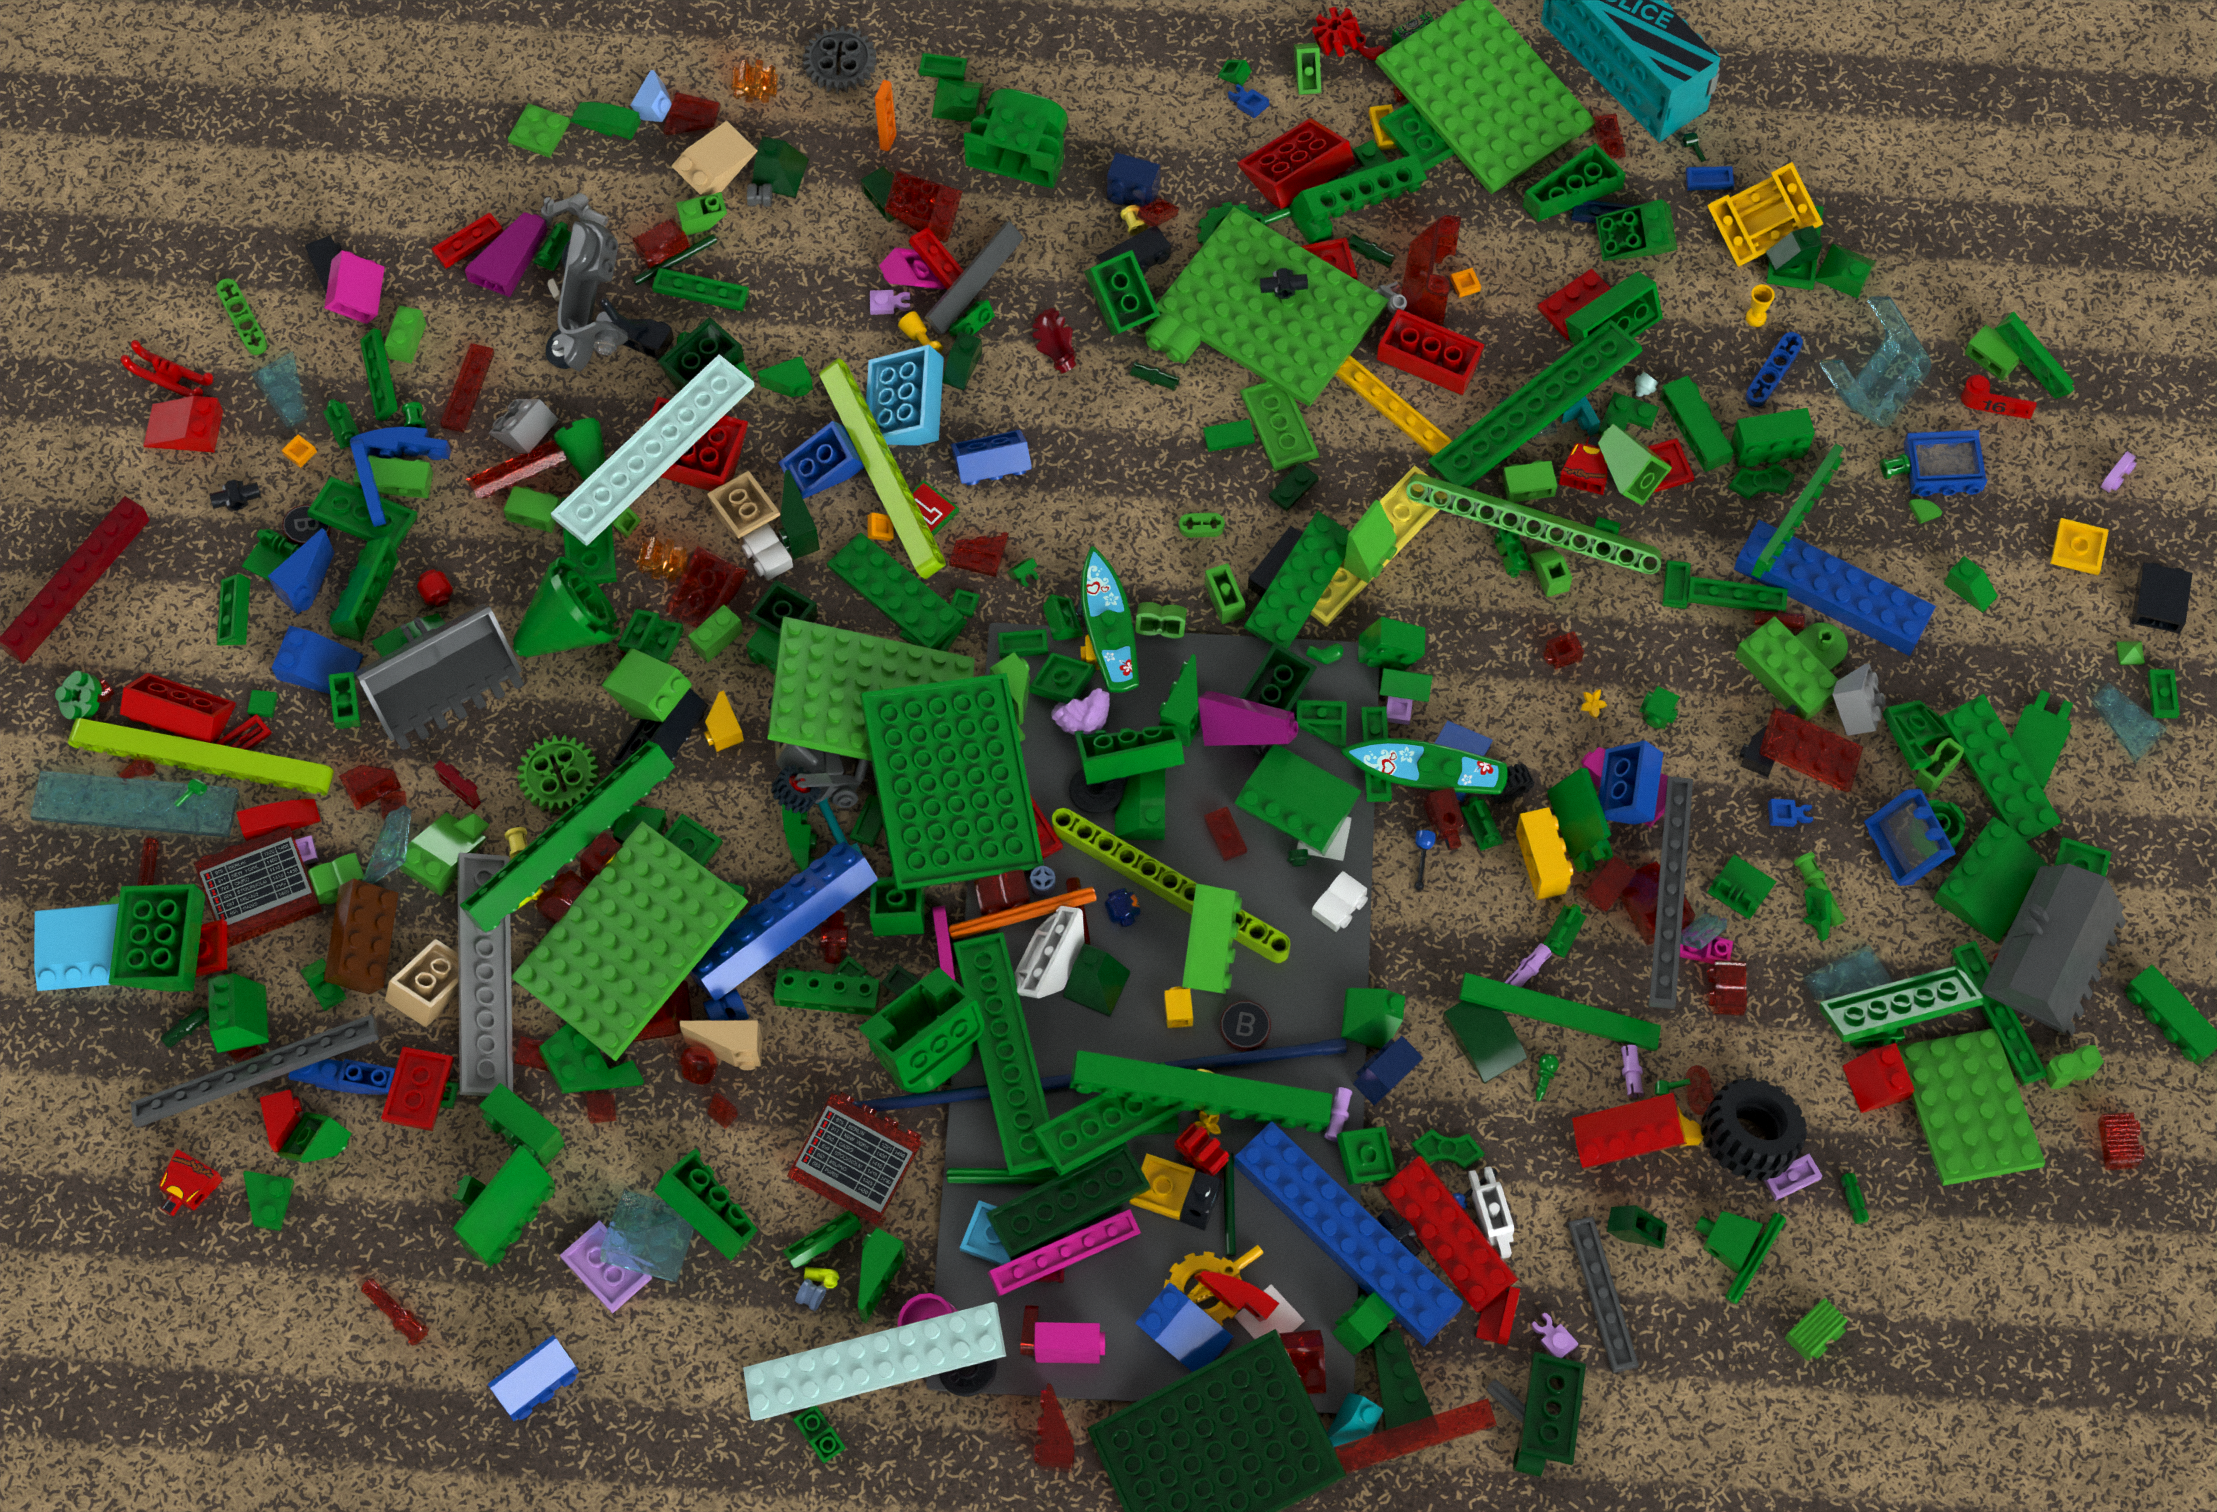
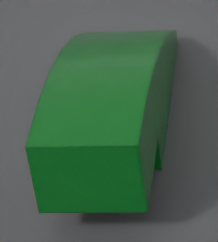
[570,102,641,140]
[372,613,446,658]

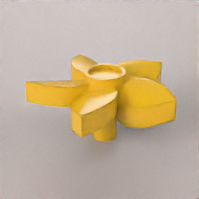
[1581,689,1607,719]
[1195,1110,1221,1136]

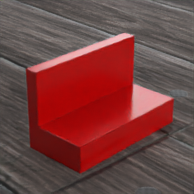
[1476,1286,1520,1346]

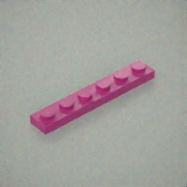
[987,1209,1141,1297]

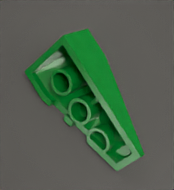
[1115,768,1165,840]

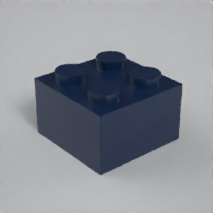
[1107,152,1160,211]
[1353,1036,1423,1106]

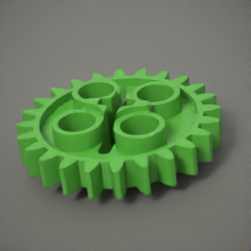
[517,735,599,813]

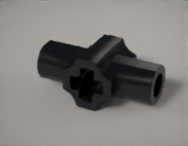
[1260,268,1308,299]
[209,480,261,511]
[1377,1208,1422,1257]

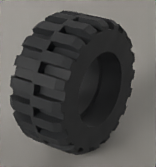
[1701,1078,1807,1181]

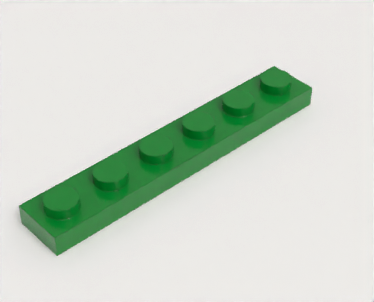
[1951,940,2048,1087]

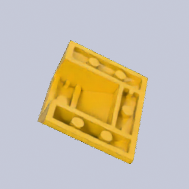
[1707,162,1823,267]

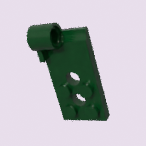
[1513,1352,1586,1477]

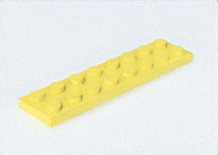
[1310,465,1447,627]

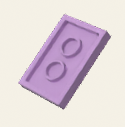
[559,1220,652,1314]

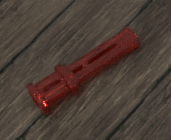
[361,1278,429,1346]

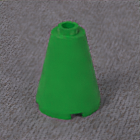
[554,418,606,481]

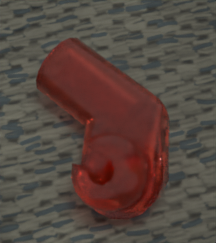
[117,760,155,784]

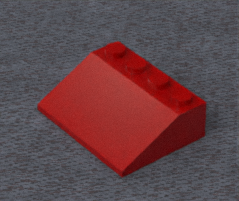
[1237,118,1355,209]
[647,397,748,491]

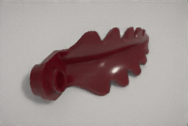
[1032,308,1076,374]

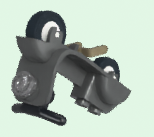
[545,220,648,372]

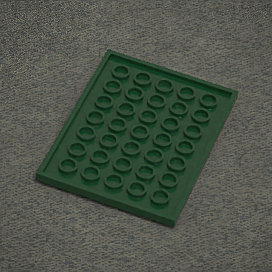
[1087,1329,1348,1512]

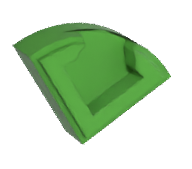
[1908,499,1942,524]

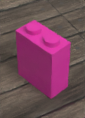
[324,250,385,324]
[1035,1322,1105,1364]

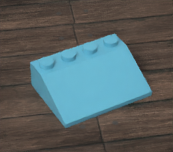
[866,345,944,445]
[34,903,119,991]

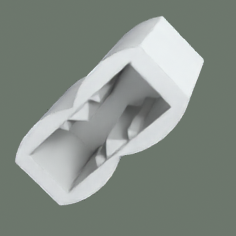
[741,523,793,581]
[1312,871,1368,932]

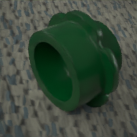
[1286,849,1311,867]

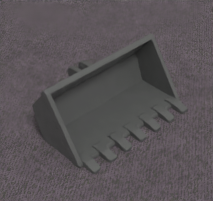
[354,604,524,750]

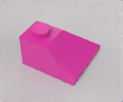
[879,247,946,289]

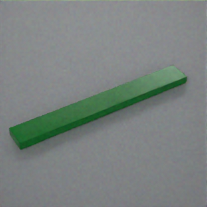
[1459,972,1661,1051]

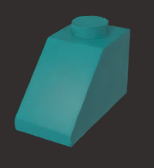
[1327,1393,1384,1453]

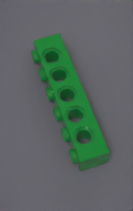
[1293,154,1427,225]

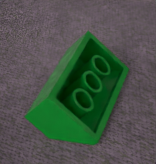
[1565,271,1663,346]
[329,537,399,642]

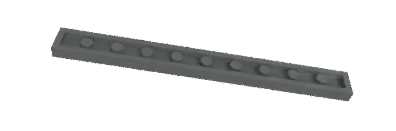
[1649,776,1693,1009]
[131,1014,379,1128]

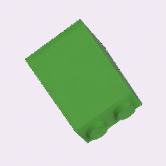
[1598,424,1672,505]
[601,648,692,722]

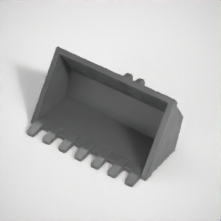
[1980,863,2126,1036]

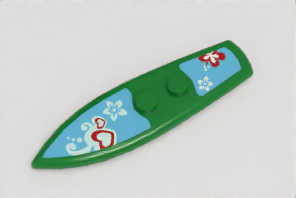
[1080,546,1139,693]
[1341,738,1508,795]

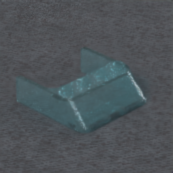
[1819,296,1931,427]

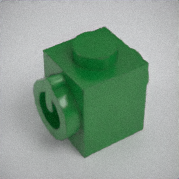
[1639,686,1680,730]

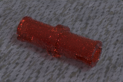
[1754,609,1805,630]

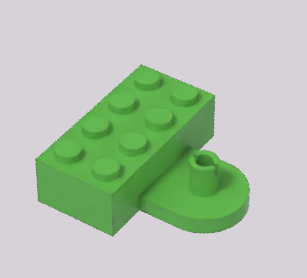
[1735,616,1848,724]

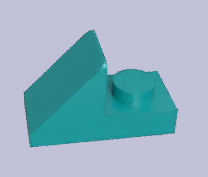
[1561,396,1600,436]

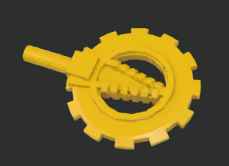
[1164,1245,1263,1326]

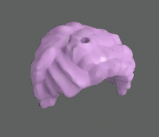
[1051,688,1110,735]

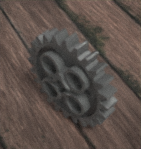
[803,26,877,93]

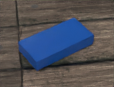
[1685,166,1734,191]

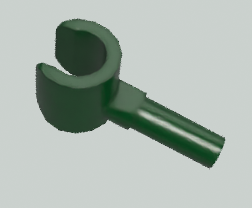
[1682,133,1706,163]

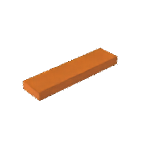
[875,79,897,152]

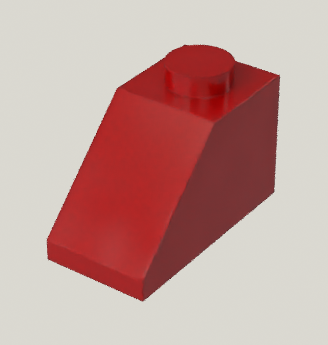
[260,1089,303,1152]

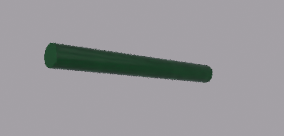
[632,234,717,286]
[1223,1153,1236,1257]

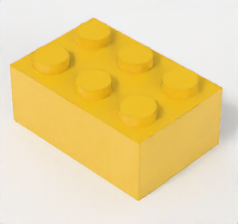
[1515,807,1573,900]

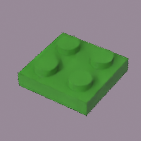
[508,103,570,158]

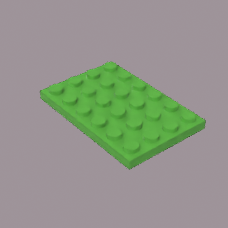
[1897,1029,2045,1186]

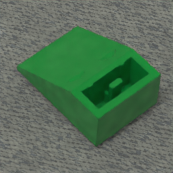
[1595,199,1678,261]
[1158,654,1199,747]

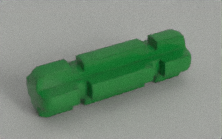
[1841,1173,1869,1224]

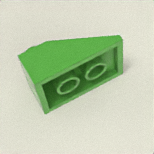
[1344,500,1397,583]
[396,812,487,896]

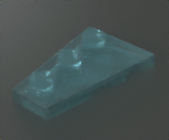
[251,351,308,429]
[2091,682,2167,765]
[362,805,411,884]
[1803,945,1893,1001]

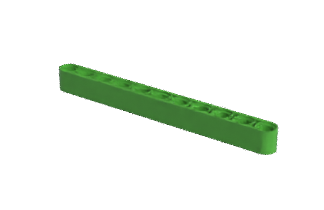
[1406,474,1662,574]

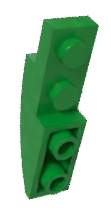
[782,804,817,873]

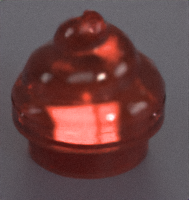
[97,678,115,703]

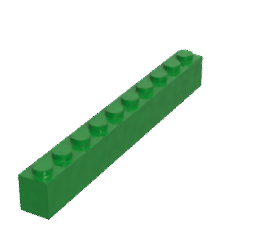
[459,741,675,933]
[1070,1050,1332,1133]

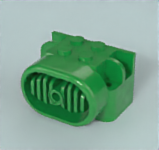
[964,88,1068,189]
[858,967,985,1093]

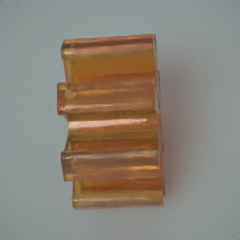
[731,59,778,103]
[636,537,689,582]

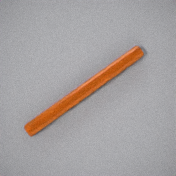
[949,887,1097,940]

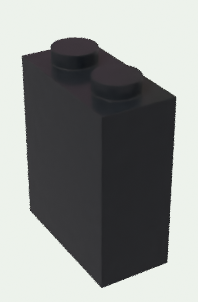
[2131,563,2193,634]

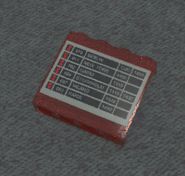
[193,826,323,948]
[787,1092,927,1227]

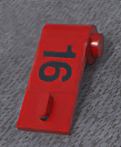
[1961,375,2037,419]

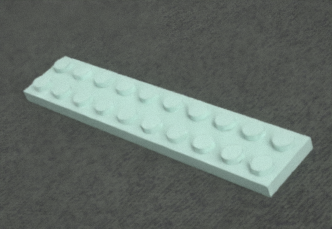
[551,355,754,546]
[743,1302,1006,1421]

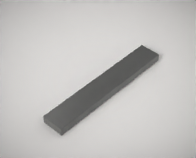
[925,221,1024,334]
[1567,1216,1639,1374]

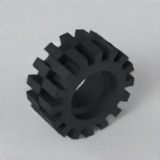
[1490,764,1535,804]

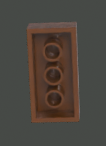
[323,878,399,994]

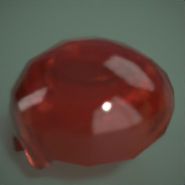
[678,1045,718,1085]

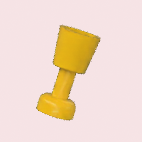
[1745,284,1775,327]
[898,311,943,354]

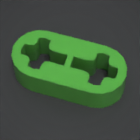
[1179,513,1225,538]

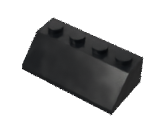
[610,688,709,768]

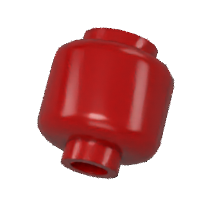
[417,569,453,607]

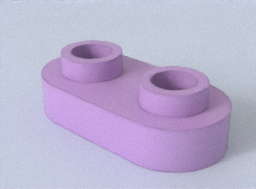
[2101,451,2137,493]

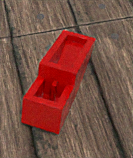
[236,799,321,841]
[1194,1271,1280,1322]

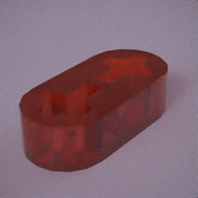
[1685,1065,1714,1115]
[1020,1305,1039,1356]

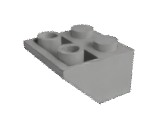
[489,399,558,454]
[1833,664,1886,736]

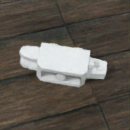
[1468,1166,1514,1259]

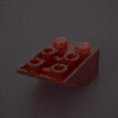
[884,170,963,242]
[1611,861,1696,946]
[1034,1383,1075,1473]

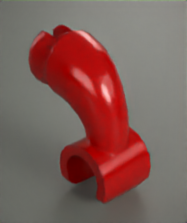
[1355,34,1386,60]

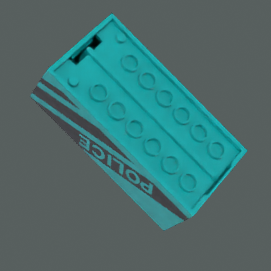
[1540,0,1721,143]

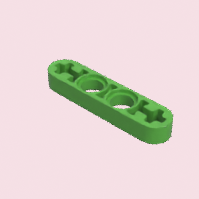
[216,279,267,355]

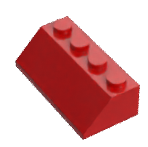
[1377,308,1485,396]
[120,673,236,743]
[1572,1093,1687,1169]

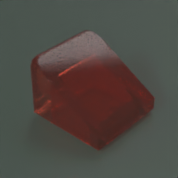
[707,1093,738,1129]
[587,1094,616,1124]

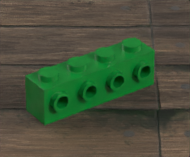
[774,967,881,1016]

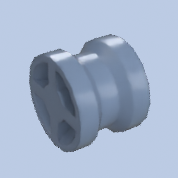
[1030,866,1056,897]
[795,1278,827,1311]

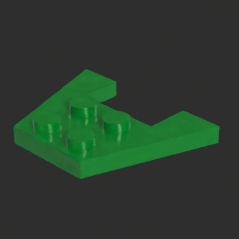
[1882,700,1963,771]
[539,1023,644,1094]

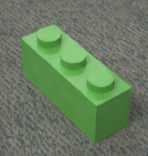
[353,455,433,498]

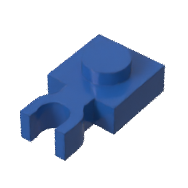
[1228,84,1270,118]
[1768,799,1813,827]

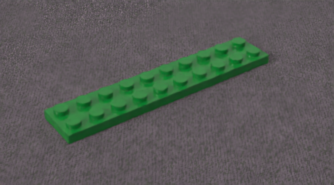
[1428,319,1642,488]
[953,932,1052,1176]

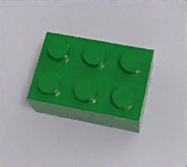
[1084,250,1160,336]
[1731,408,1815,468]
[479,1083,565,1168]

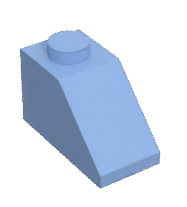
[630,70,672,122]

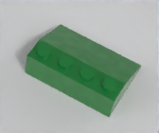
[1234,744,1362,856]
[1933,816,2050,944]
[108,884,205,992]
[453,1145,556,1268]

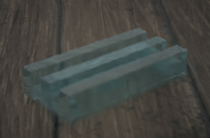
[1680,912,1727,950]

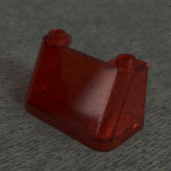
[1401,215,1461,325]

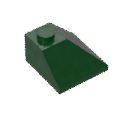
[752,136,809,198]
[1063,943,1131,1017]

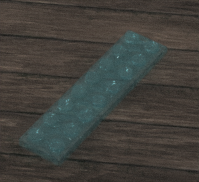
[30,771,239,838]

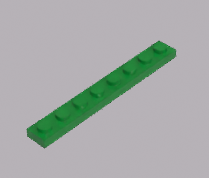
[1751,443,1844,579]

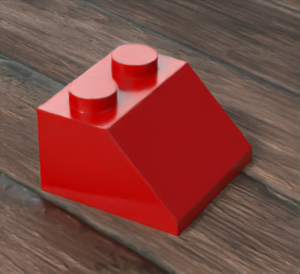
[1842,1043,1915,1113]

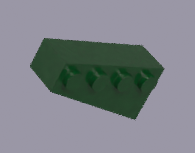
[1372,1329,1439,1454]

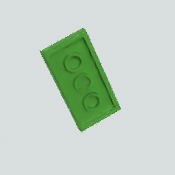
[1240,381,1319,472]

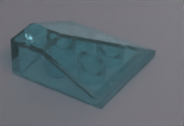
[600,1190,694,1283]

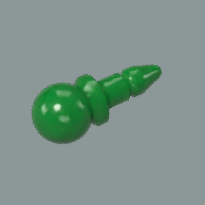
[1536,1054,1559,1102]

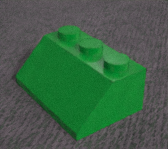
[208,973,269,1053]

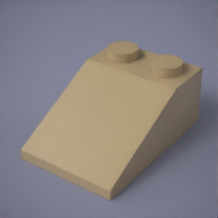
[672,121,758,196]
[707,471,781,539]
[385,939,459,1027]
[680,1020,762,1070]

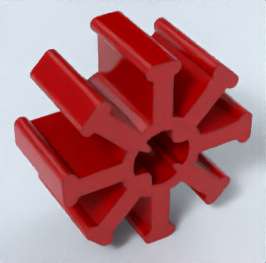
[1312,7,1362,57]
[1174,1123,1229,1176]

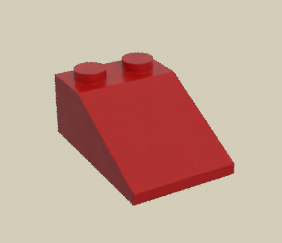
[143,396,223,453]

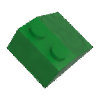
[858,1227,906,1324]

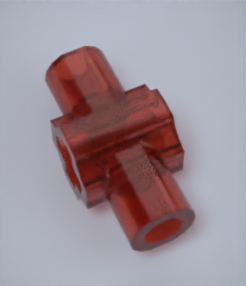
[821,911,848,964]

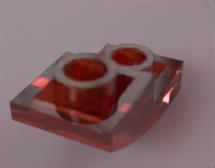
[1593,113,1626,159]

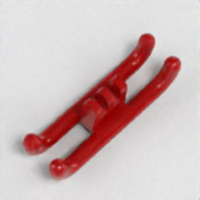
[120,340,213,397]

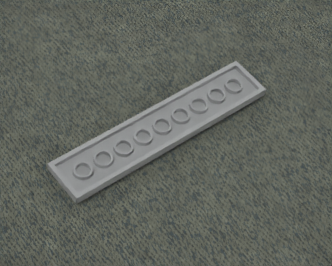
[457,852,513,1096]

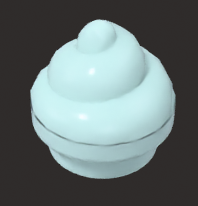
[1635,372,1659,397]

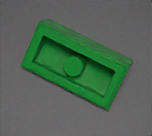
[1043,594,1083,640]

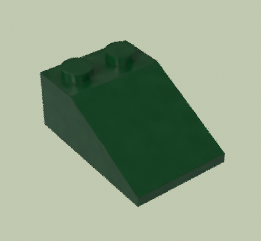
[779,469,820,560]

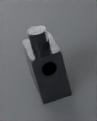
[1180,1171,1222,1231]

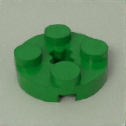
[55,670,102,720]

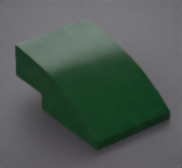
[1442,1000,1527,1084]

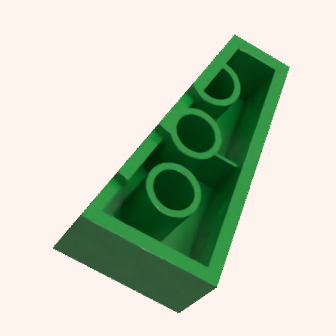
[1522,143,1626,222]
[1074,725,1185,785]
[654,1148,758,1261]

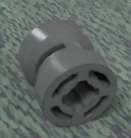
[747,183,772,207]

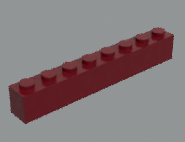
[0,496,150,664]

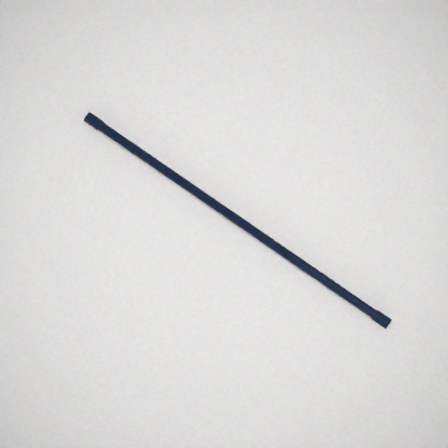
[832,1038,1347,1116]

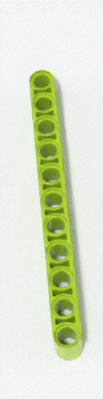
[819,358,946,579]
[68,718,334,796]
[1052,808,1290,963]

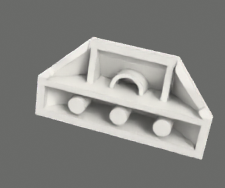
[1015,906,1085,999]

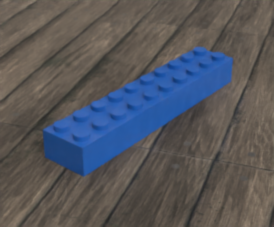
[1234,1121,1463,1347]

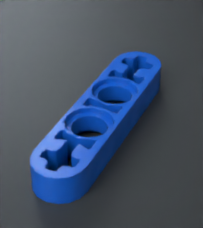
[1746,332,1803,407]
[350,439,386,527]

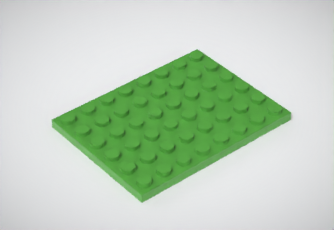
[1375,0,1597,194]
[1156,207,1389,407]
[767,616,975,761]
[511,821,748,1061]

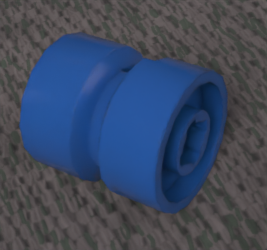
[703,988,749,1021]

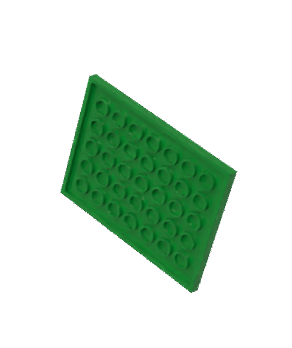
[860,673,1044,891]

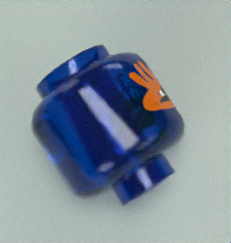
[1104,888,1141,927]

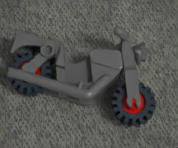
[768,696,870,814]

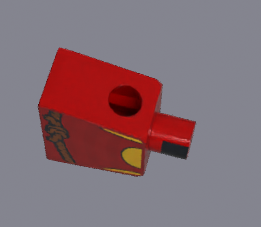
[1559,436,1607,495]
[159,1149,223,1217]

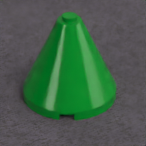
[512,557,621,658]

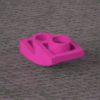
[1679,929,1733,966]

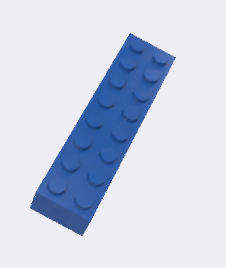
[1734,520,1936,656]
[689,841,878,1002]

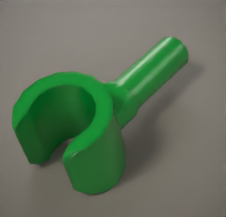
[174,779,208,807]
[1655,1078,1691,1096]

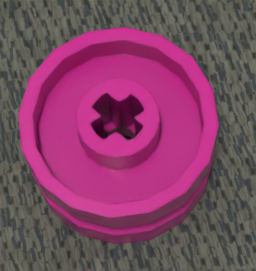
[898,1293,958,1327]

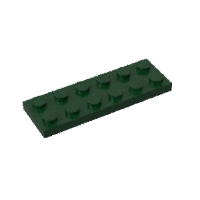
[986,1142,1151,1261]

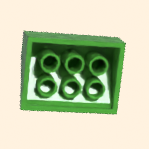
[1182,884,1242,994]

